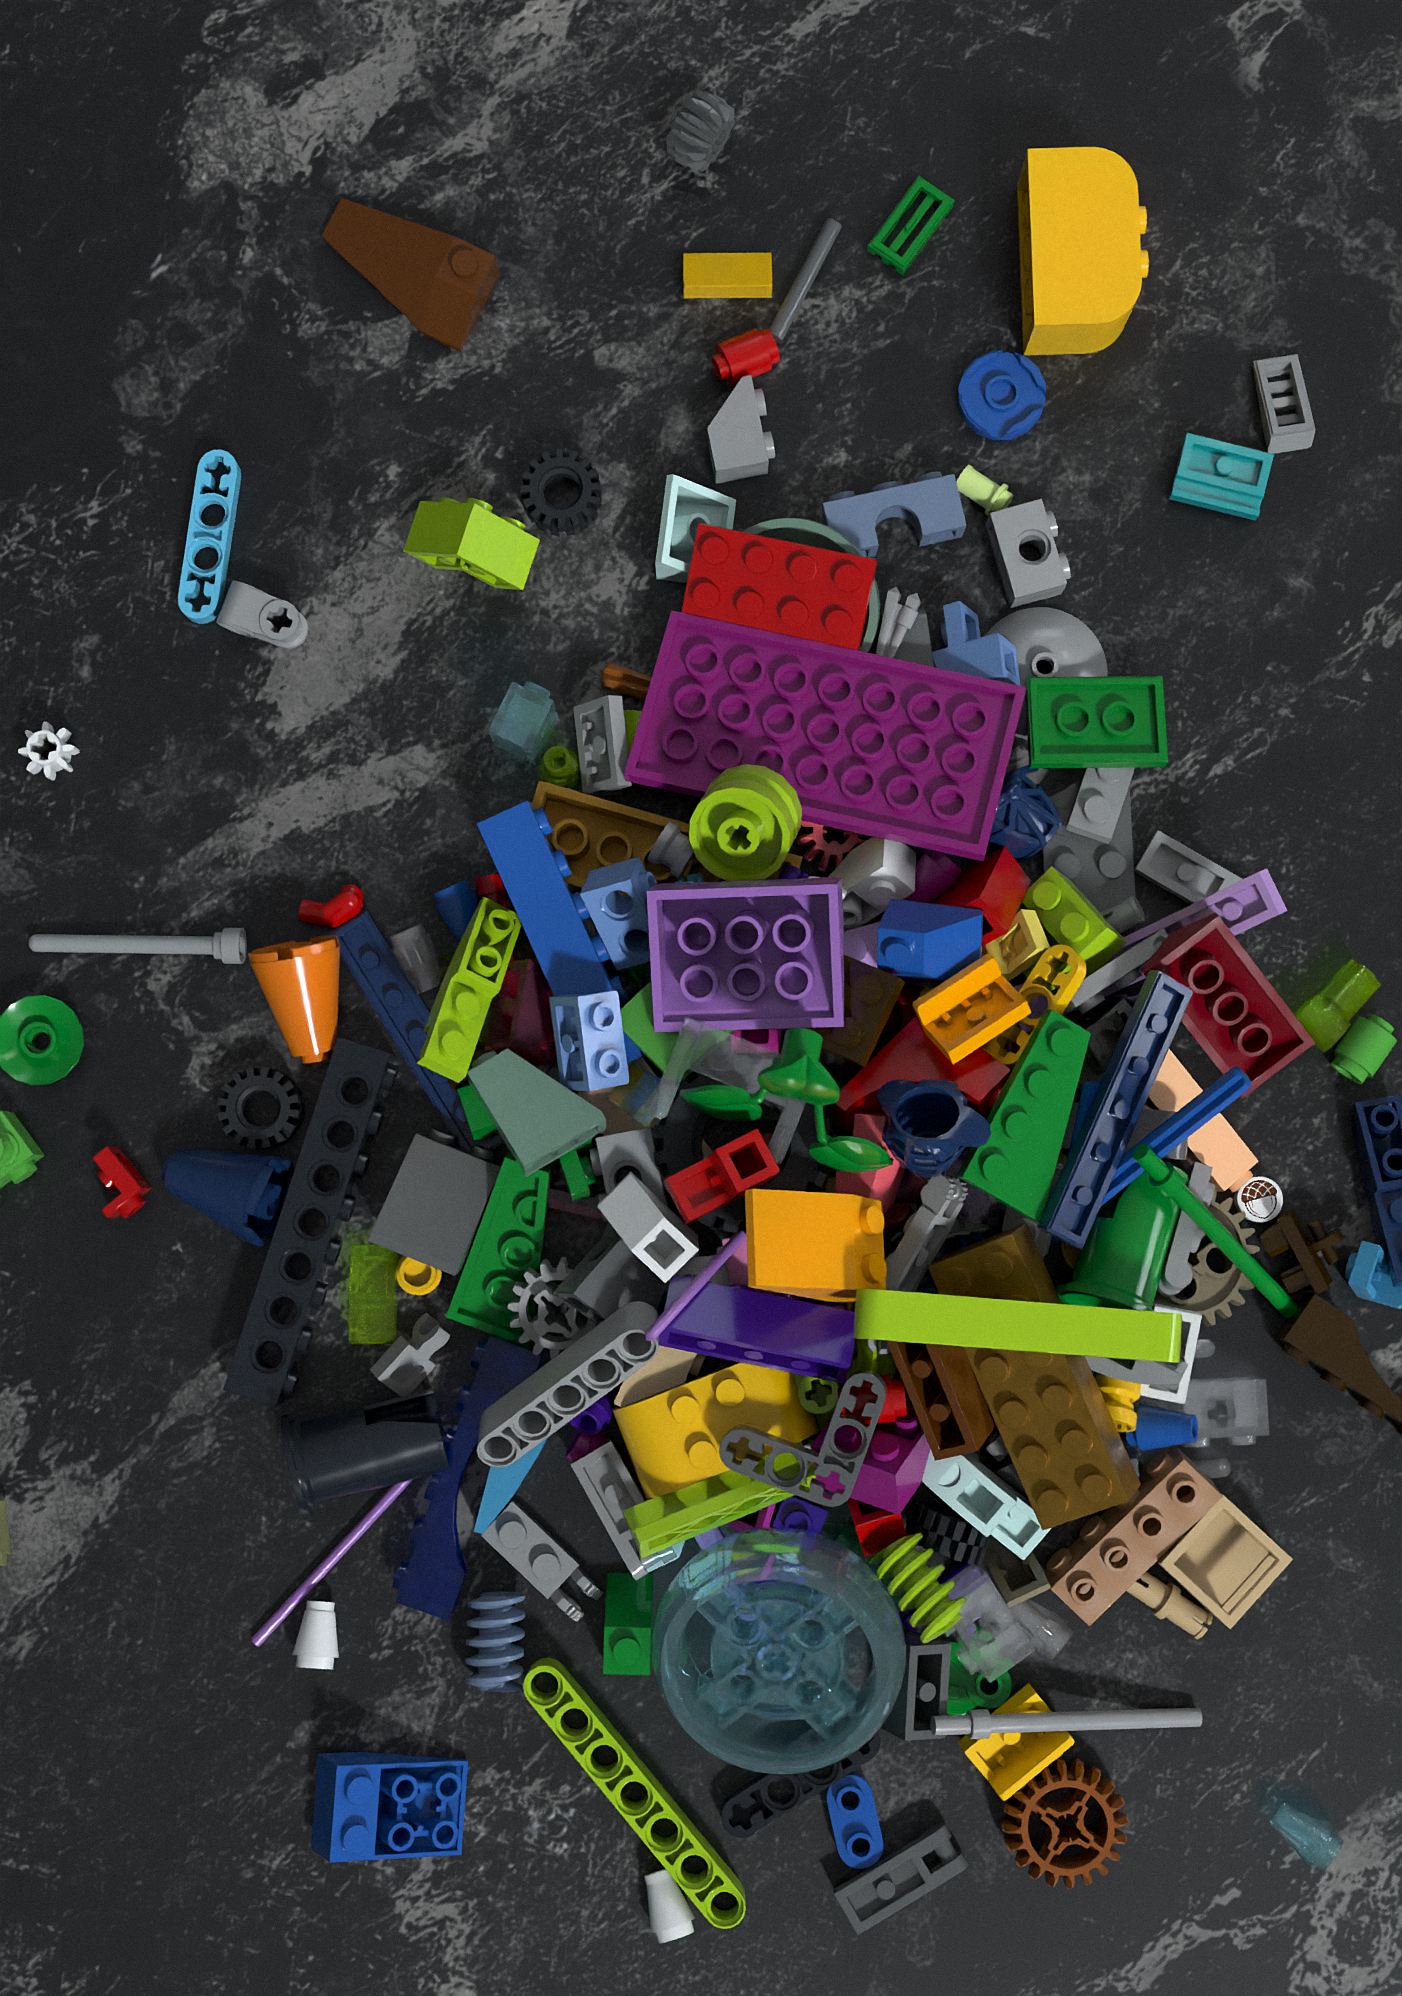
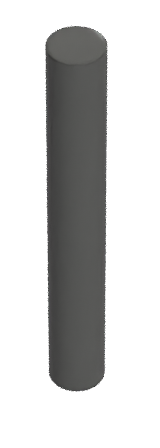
[769,218,842,343]

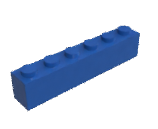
[477,800,645,1063]

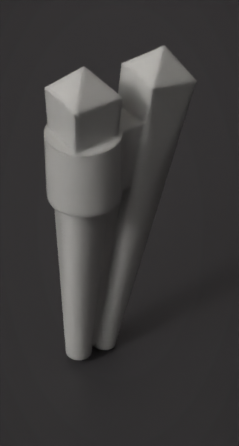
[875,587,921,658]

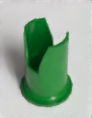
[1055,1166,1189,1312]

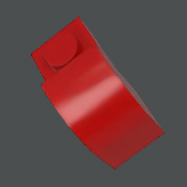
[664,1128,780,1224]

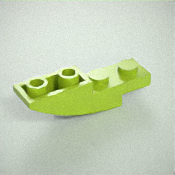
[417,897,522,1083]

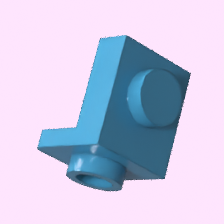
[1345,1241,1402,1309]

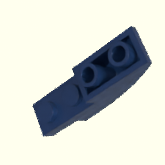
[1353,1094,1402,1287]

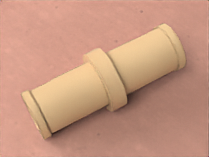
[1126,1572,1213,1640]

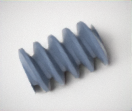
[464,1591,526,1692]

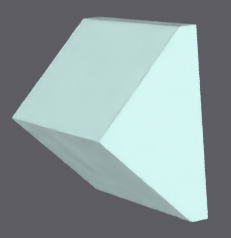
[655,474,736,583]

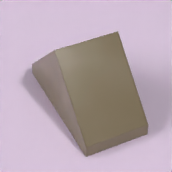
[984,1536,1051,1608]

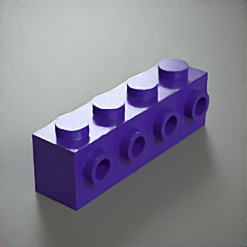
[659,1274,855,1384]

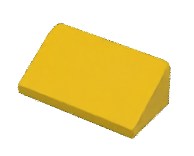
[683,253,772,299]

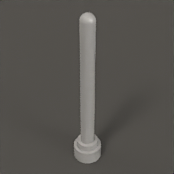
[28,928,247,964]

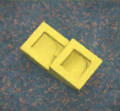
[982,909,1050,981]

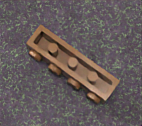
[1044,1445,1223,1626]

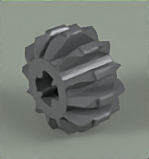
[666,90,735,172]

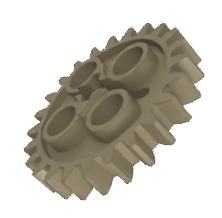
[1152,1188,1260,1327]

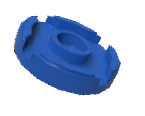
[957,350,1046,440]

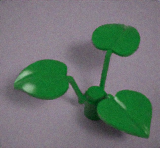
[680,1028,894,1173]

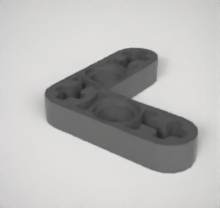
[719,1369,887,1507]

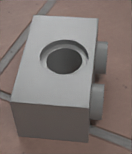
[985,498,1071,609]
[590,1127,668,1230]

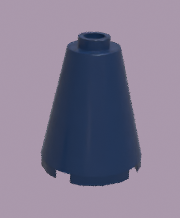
[161,1149,295,1247]

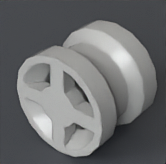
[647,821,695,879]

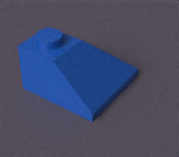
[877,899,983,988]

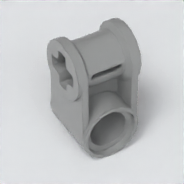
[216,580,309,649]

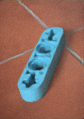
[178,449,241,624]

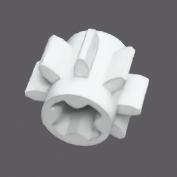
[18,722,80,781]

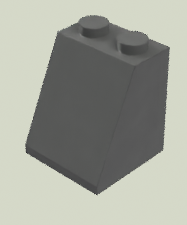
[368,1127,502,1276]

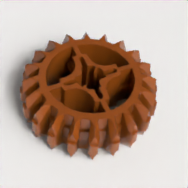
[1001,1757,1129,1889]

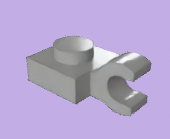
[370,1313,450,1396]

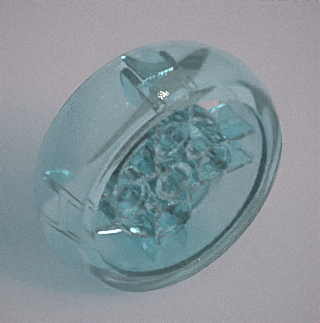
[652,1527,906,1774]

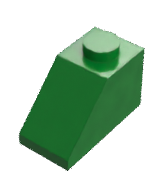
[603,1571,654,1675]

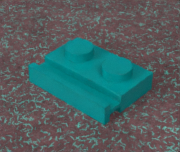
[1169,433,1274,521]

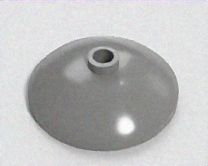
[985,607,1108,740]

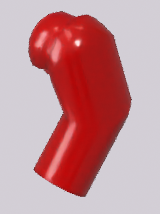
[298,884,364,928]

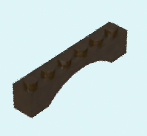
[1274,1292,1402,1437]

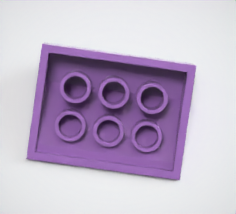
[646,877,844,1032]

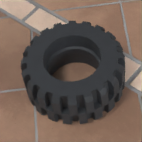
[653,1053,835,1233]

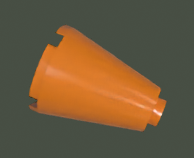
[249,935,340,1063]

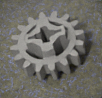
[508,1257,597,1360]

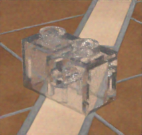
[1166,1376,1269,1447]
[943,1564,1035,1683]

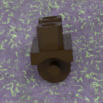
[1259,1208,1344,1296]

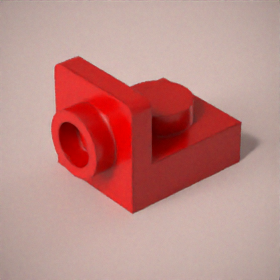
[93,1146,152,1219]

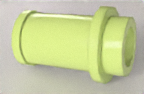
[956,465,1013,516]

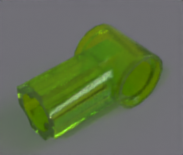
[1294,959,1381,1053]

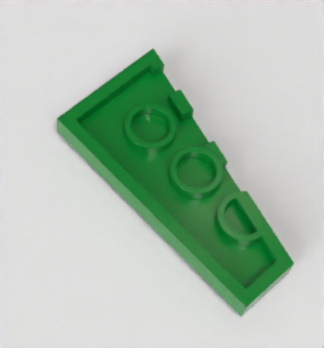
[956,1010,1091,1223]

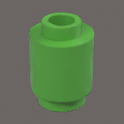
[1331,1014,1397,1084]

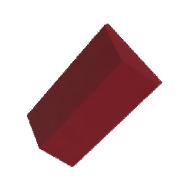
[1141,912,1315,1098]

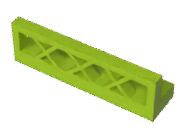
[623,1443,816,1559]

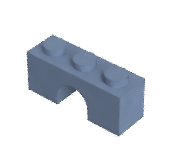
[821,472,967,558]

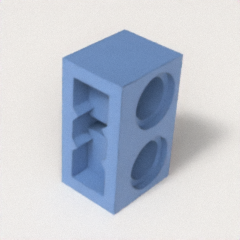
[580,857,657,970]

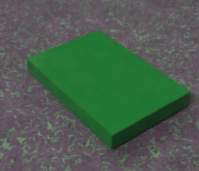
[1025,676,1168,768]

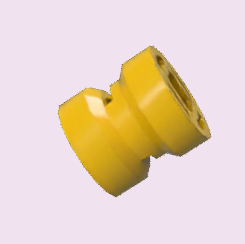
[1095,1374,1142,1432]

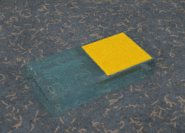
[606,1062,674,1127]

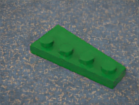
[446,1151,551,1349]

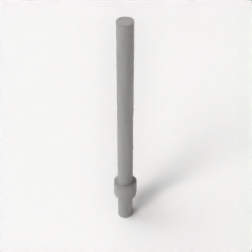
[930,1708,1202,1739]

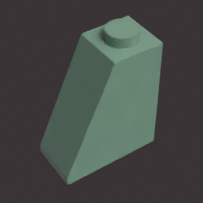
[467,1049,606,1177]

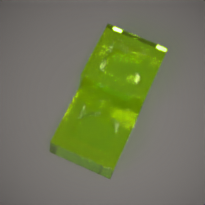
[349,1245,399,1344]

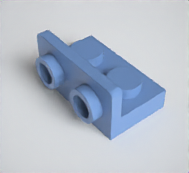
[549,991,629,1091]

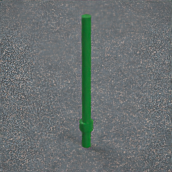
[1132,1144,1298,1318]

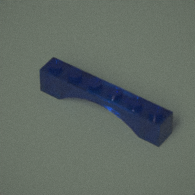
[392,1334,545,1621]

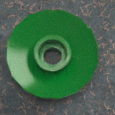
[0,995,84,1085]

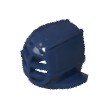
[986,765,1062,863]
[877,1079,991,1179]

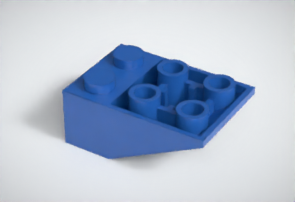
[311,1752,468,1863]

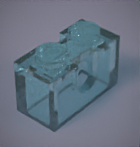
[488,681,559,766]

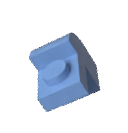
[932,601,1021,686]

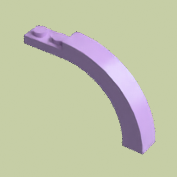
[1014,869,1287,1033]

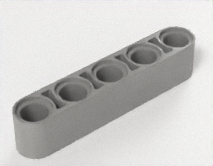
[477,1301,659,1468]

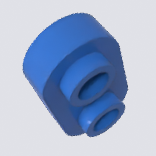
[826,1771,884,1869]

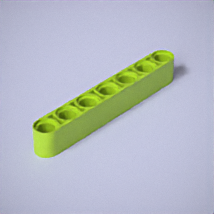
[853,1288,1182,1363]
[523,1657,746,1929]

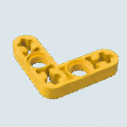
[919,944,1086,1071]

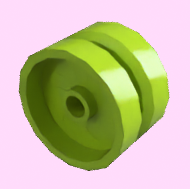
[689,764,802,881]

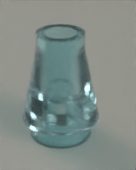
[1270,1802,1344,1871]

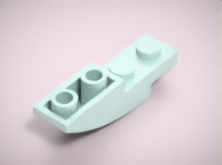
[906,1398,1051,1561]

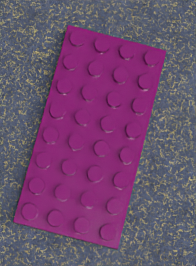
[624,610,1026,862]

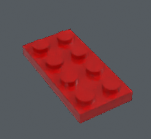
[681,523,878,650]

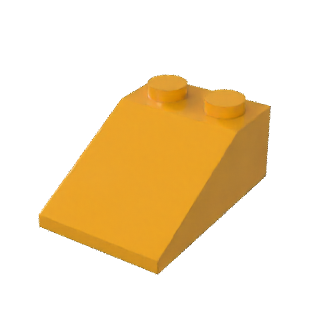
[745,1189,887,1304]

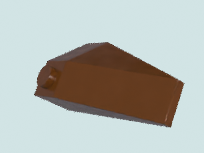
[322,198,500,352]

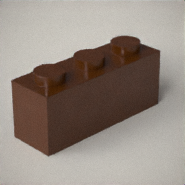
[887,1341,995,1461]

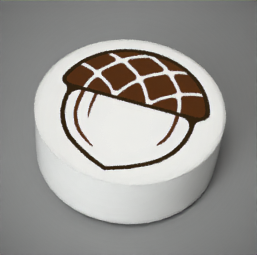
[1234,1177,1283,1222]

